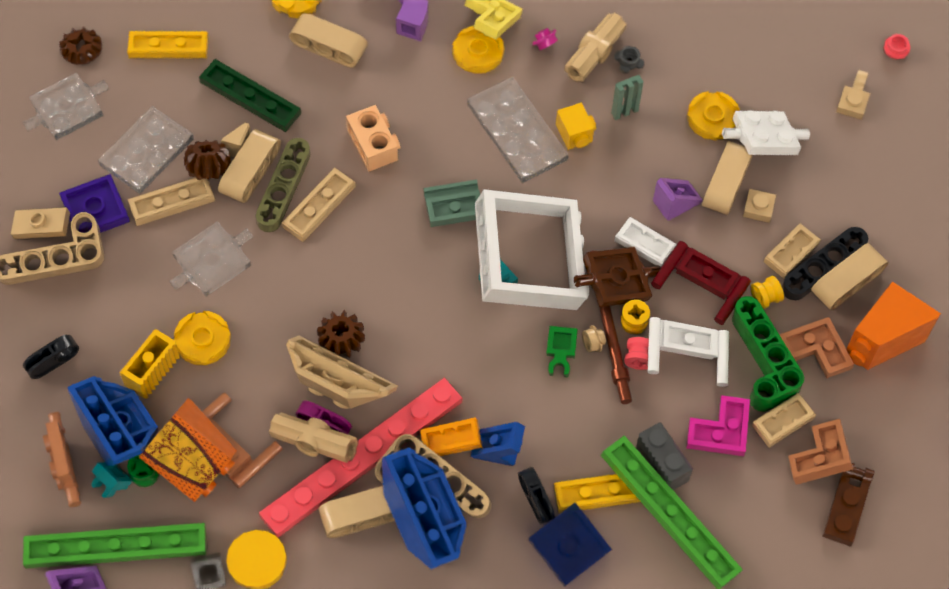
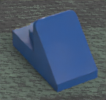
[471,422,525,466]

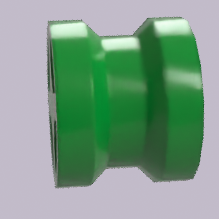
[127,454,160,487]

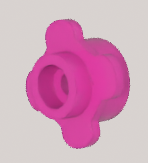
[532,28,558,50]

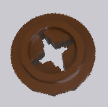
[59,26,102,65]

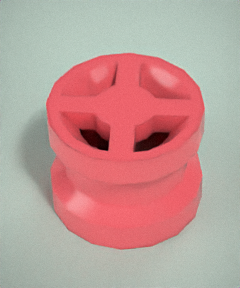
[624,337,649,370]

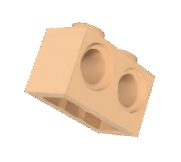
[346,105,400,172]

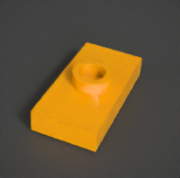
[420,417,482,457]

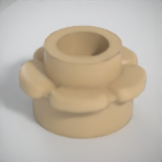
[582,325,606,352]

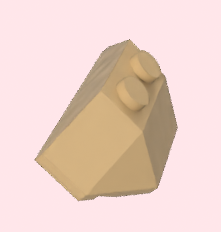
[286,336,398,409]

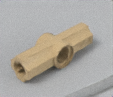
[564,13,627,82]
[269,412,358,463]

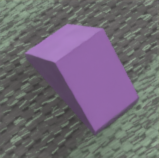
[653,178,703,221]
[45,566,106,589]

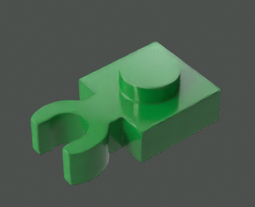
[546,326,578,377]

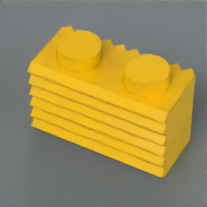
[119,329,180,399]

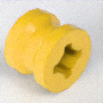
[750,275,784,309]
[620,300,650,335]

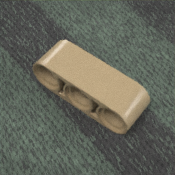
[289,13,368,68]
[218,129,281,203]
[702,141,752,215]
[811,243,889,311]
[319,486,395,538]

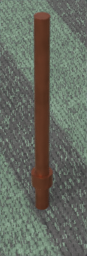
[590,251,632,404]

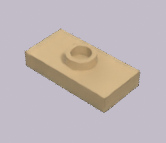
[11,208,70,239]
[763,223,821,279]
[752,393,816,448]

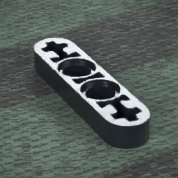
[782,227,869,301]

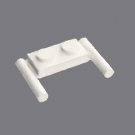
[647,317,729,387]

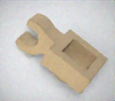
[836,70,870,120]

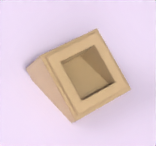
[221,123,251,157]

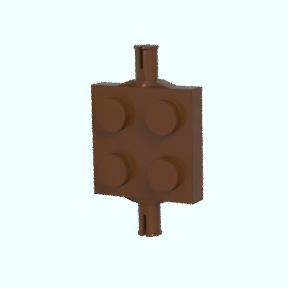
[574,247,661,307]

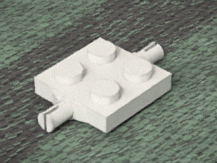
[722,110,810,155]

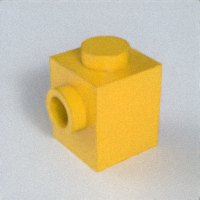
[556,102,596,150]

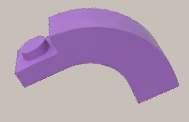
[396,0,428,41]

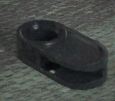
[23,335,79,379]
[518,467,555,524]

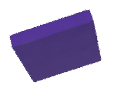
[59,174,130,233]

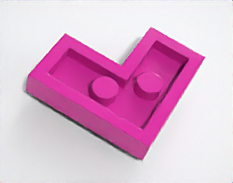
[686,395,750,456]

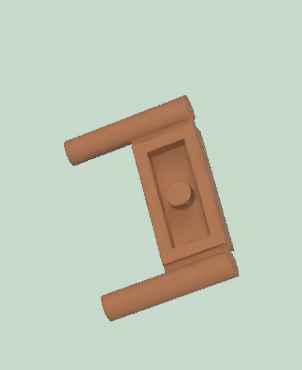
[202,393,283,489]

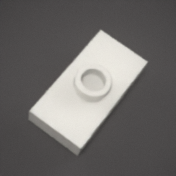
[615,217,677,267]

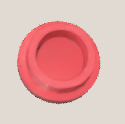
[884,34,910,59]

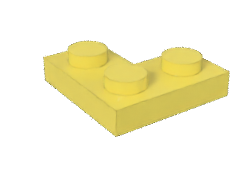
[465,0,523,39]

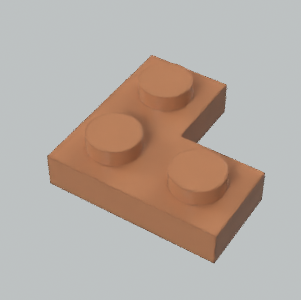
[779,317,854,378]
[789,419,853,485]

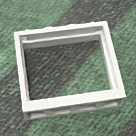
[475,189,589,310]

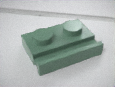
[423,180,480,227]

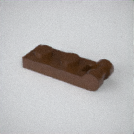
[822,463,875,547]

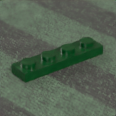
[199,59,301,133]

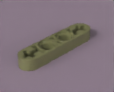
[256,138,311,232]

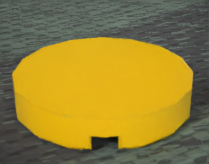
[452,26,504,74]
[687,91,740,140]
[174,311,231,365]
[226,530,287,589]

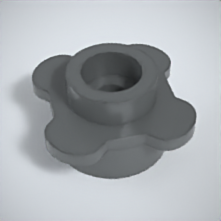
[614,46,644,73]

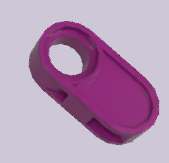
[295,400,352,435]

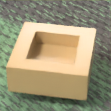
[743,189,776,223]

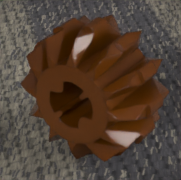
[184,140,231,181]
[317,310,365,358]

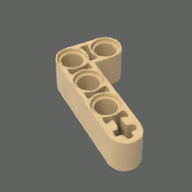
[0,212,104,285]
[375,434,491,518]

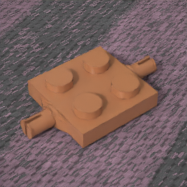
[43,412,81,507]

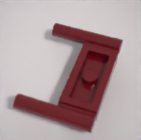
[651,241,751,325]

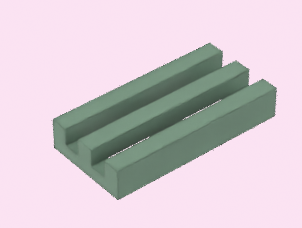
[611,75,644,120]

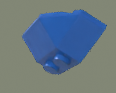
[67,376,159,466]
[382,447,467,569]

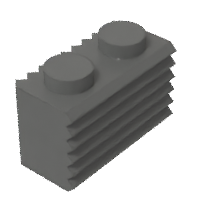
[636,422,693,490]

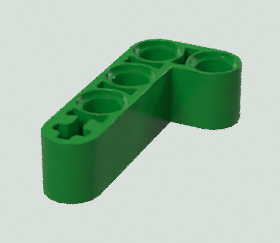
[732,296,804,412]

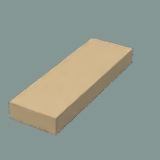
[282,168,356,242]
[128,178,215,226]

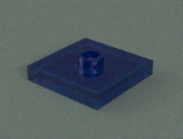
[528,502,612,587]

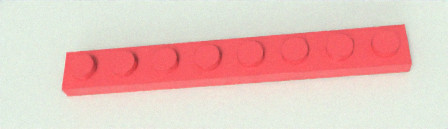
[259,377,462,538]

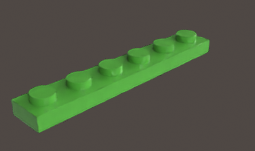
[601,435,743,589]
[23,523,206,569]

